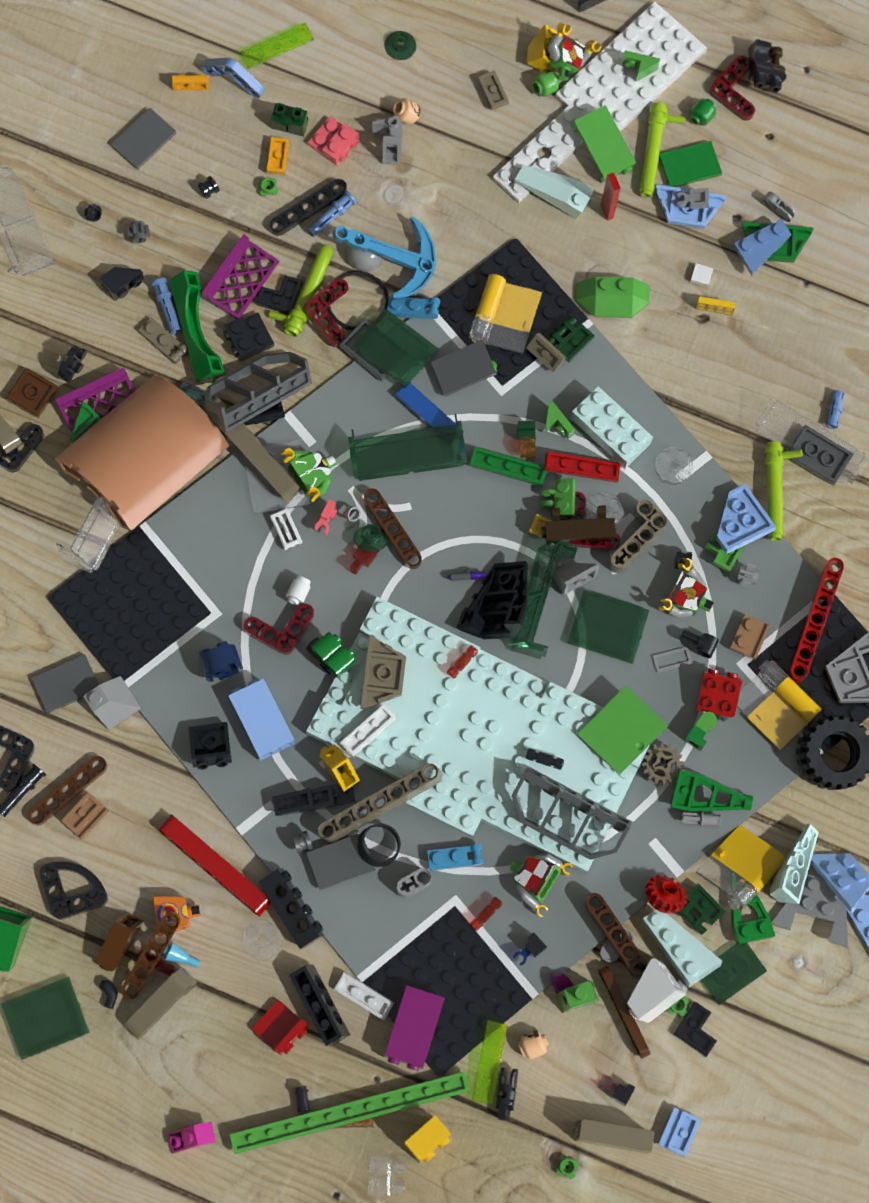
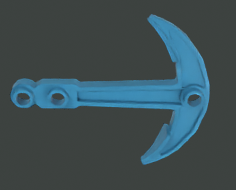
[333,216,436,299]

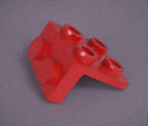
[697,668,743,718]
[253,1001,308,1056]

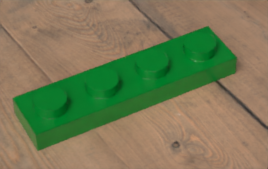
[470,447,547,487]

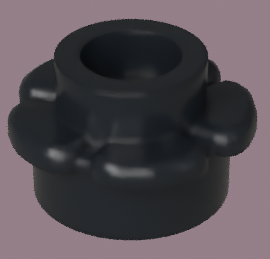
[84,204,102,222]

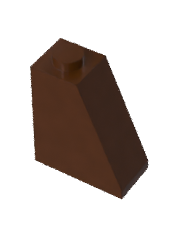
[95,912,143,972]

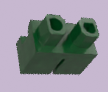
[271,103,309,137]

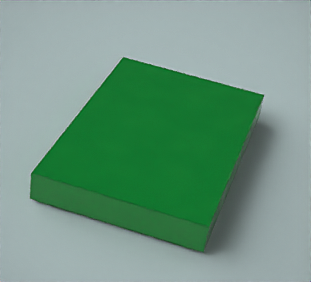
[659,141,722,187]

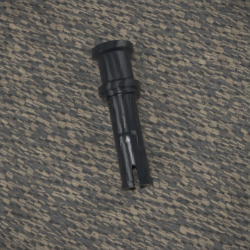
[0,764,47,817]

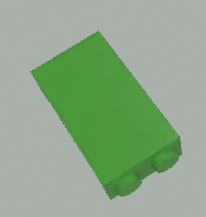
[571,105,636,183]

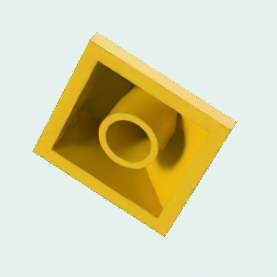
[527,25,559,72]

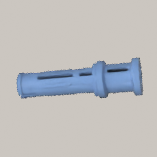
[307,191,357,237]
[151,278,182,334]

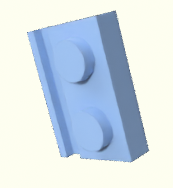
[658,1107,701,1157]

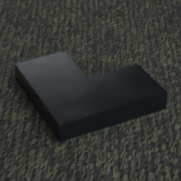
[256,275,303,315]
[673,1001,717,1058]

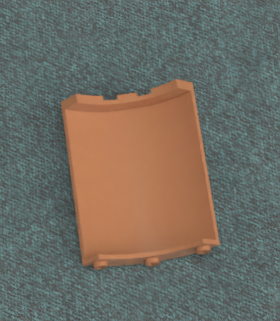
[55,375,229,531]

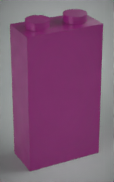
[385,986,445,1071]

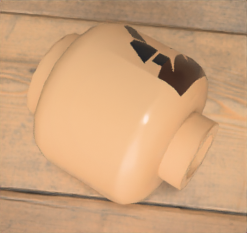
[393,98,420,125]
[518,1030,549,1060]

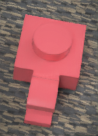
[315,500,338,536]

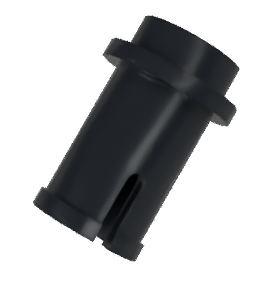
[293,1086,311,1112]

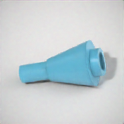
[163,942,200,968]

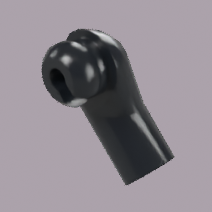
[99,980,118,1009]

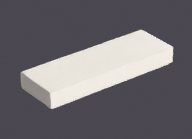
[340,703,397,757]
[334,972,395,1020]

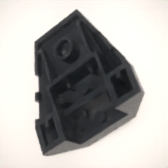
[456,561,528,640]

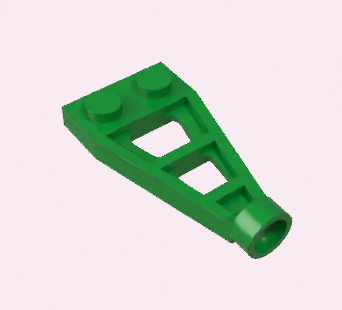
[670,768,753,811]
[728,868,775,945]

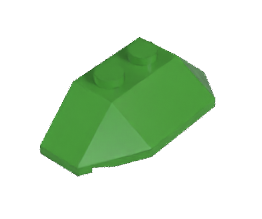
[575,277,650,318]

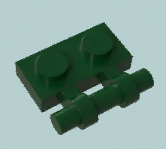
[548,316,595,363]
[678,883,726,935]

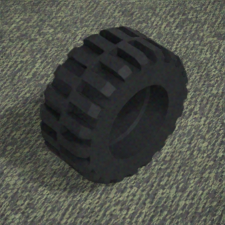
[796,715,869,790]

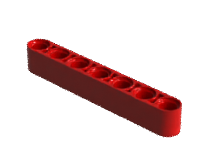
[788,558,844,683]
[158,814,271,917]

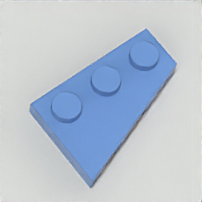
[733,219,791,276]

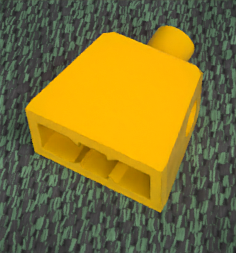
[319,744,360,792]

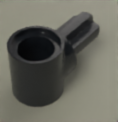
[680,630,719,658]

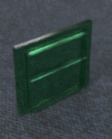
[352,308,439,388]
[567,590,649,664]
[1,977,90,1060]

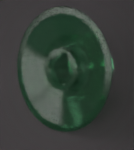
[384,31,417,60]
[353,524,387,552]

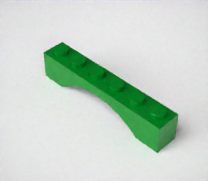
[169,270,225,383]

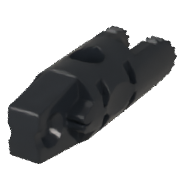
[496,1067,518,1121]

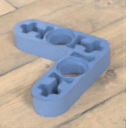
[201,58,264,98]

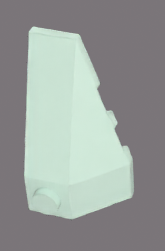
[514,165,594,219]
[770,824,819,904]

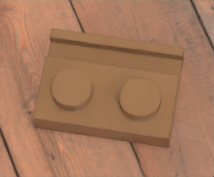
[730,614,770,660]
[61,792,110,841]

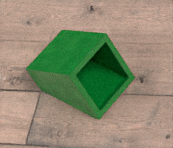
[0,906,32,972]

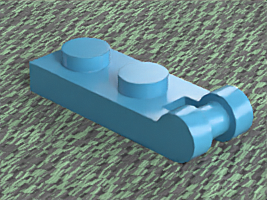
[387,297,440,319]
[427,844,484,871]

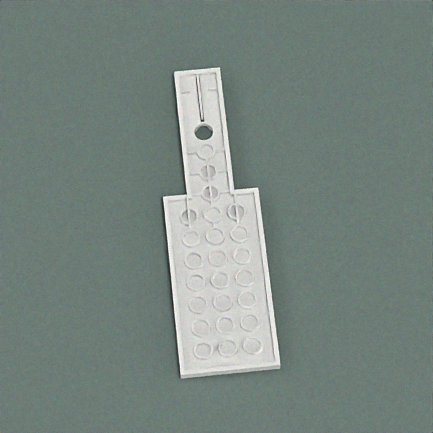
[493,2,707,203]

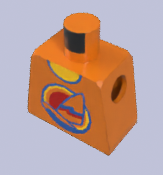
[153,896,201,937]

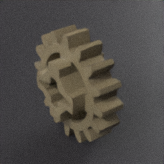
[641,743,684,786]

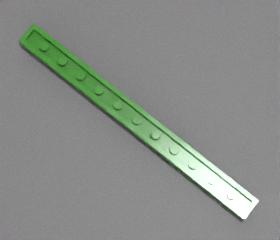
[230,1071,470,1154]

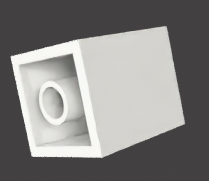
[627,958,686,1023]

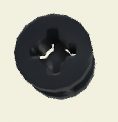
[197,176,220,199]
[674,550,692,569]

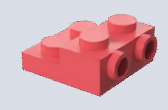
[308,116,360,166]

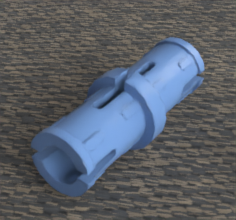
[826,390,844,429]

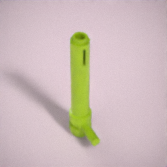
[639,102,685,198]
[269,244,334,337]
[764,441,803,541]

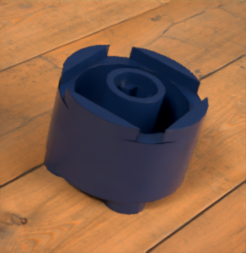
[199,641,243,682]

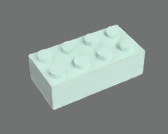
[571,386,653,469]

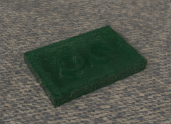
[701,943,767,1005]

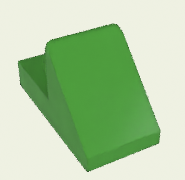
[622,50,660,81]
[544,401,575,440]

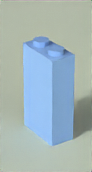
[228,678,295,761]

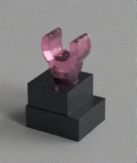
[600,1076,636,1107]

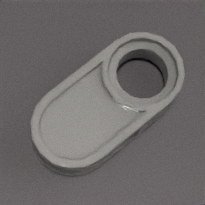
[762,192,796,222]
[599,930,634,963]

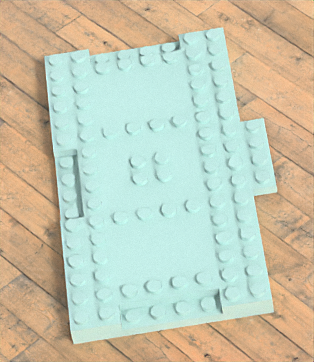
[306,597,649,874]

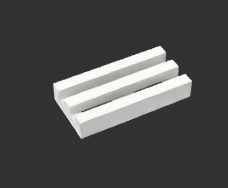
[270,508,302,551]

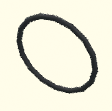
[326,271,389,330]

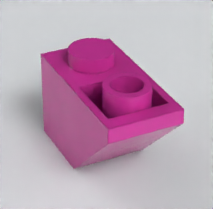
[168,1122,216,1154]

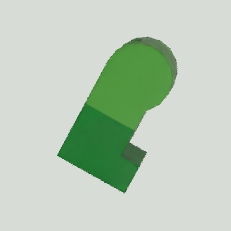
[685,712,717,751]

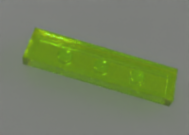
[241,23,314,69]
[472,1020,508,1105]

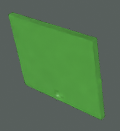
[577,686,668,775]

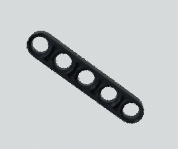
[270,179,347,236]

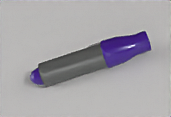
[447,569,485,581]

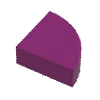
[549,973,574,994]

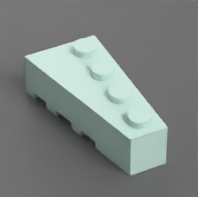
[642,910,722,988]

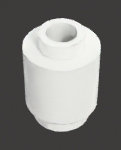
[286,575,311,606]

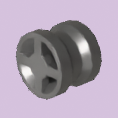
[292,831,313,854]

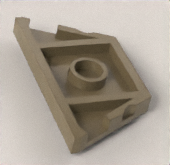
[361,635,406,709]

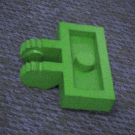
[540,478,576,518]
[705,533,745,573]

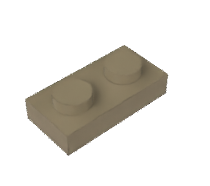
[478,70,509,110]
[526,333,566,372]

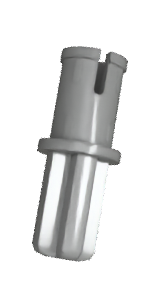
[681,811,721,827]

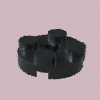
[58,345,87,383]

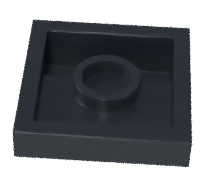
[223,312,275,361]
[188,722,232,770]

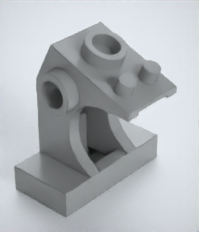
[372,115,402,165]

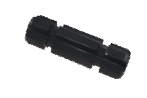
[525,748,564,770]

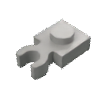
[677,188,709,209]

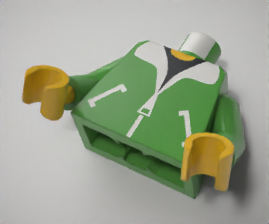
[281,448,337,502]

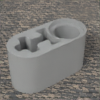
[397,868,432,899]

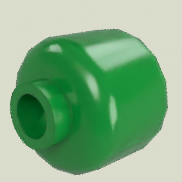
[689,99,716,126]

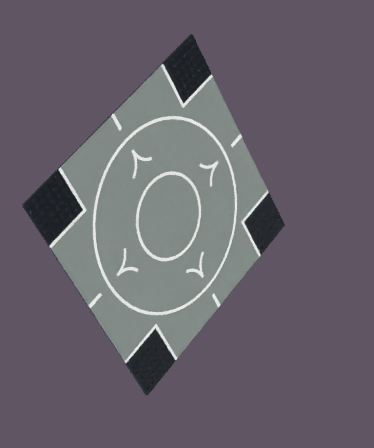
[48,239,869,1076]

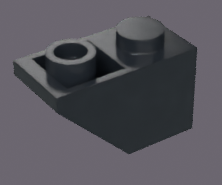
[99,267,144,301]

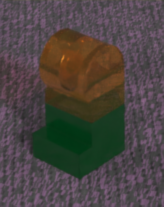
[517,421,536,458]

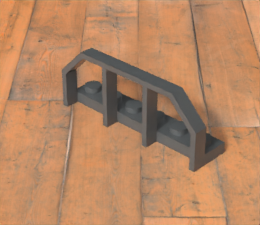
[204,352,312,433]
[512,766,632,860]

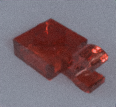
[349,540,379,575]

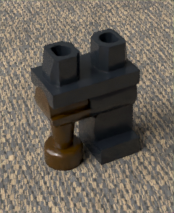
[748,39,786,93]

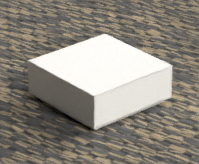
[690,263,714,287]

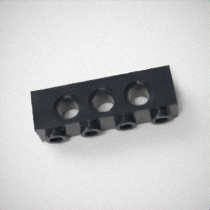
[258,868,324,949]
[289,964,350,1046]

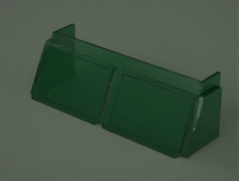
[348,414,467,481]
[509,540,577,659]

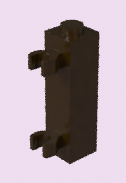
[541,505,616,543]

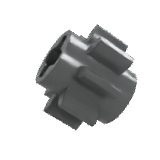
[127,221,150,243]

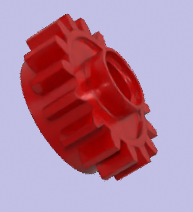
[644,874,688,914]

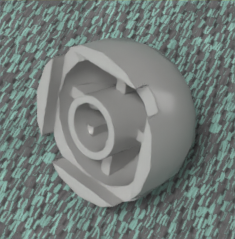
[347,235,383,272]

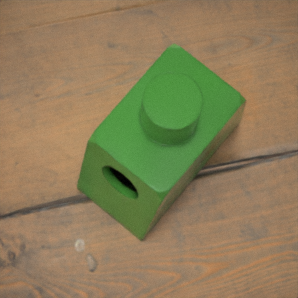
[557,981,599,1013]

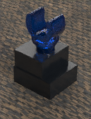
[513,932,547,966]

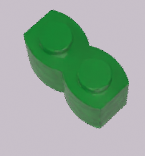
[311,632,355,678]

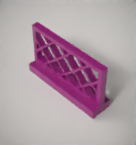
[201,234,280,319]
[55,367,135,433]

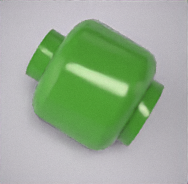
[532,70,560,97]

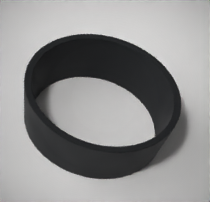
[357,823,401,867]

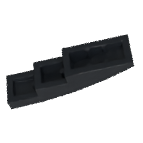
[272,785,356,816]

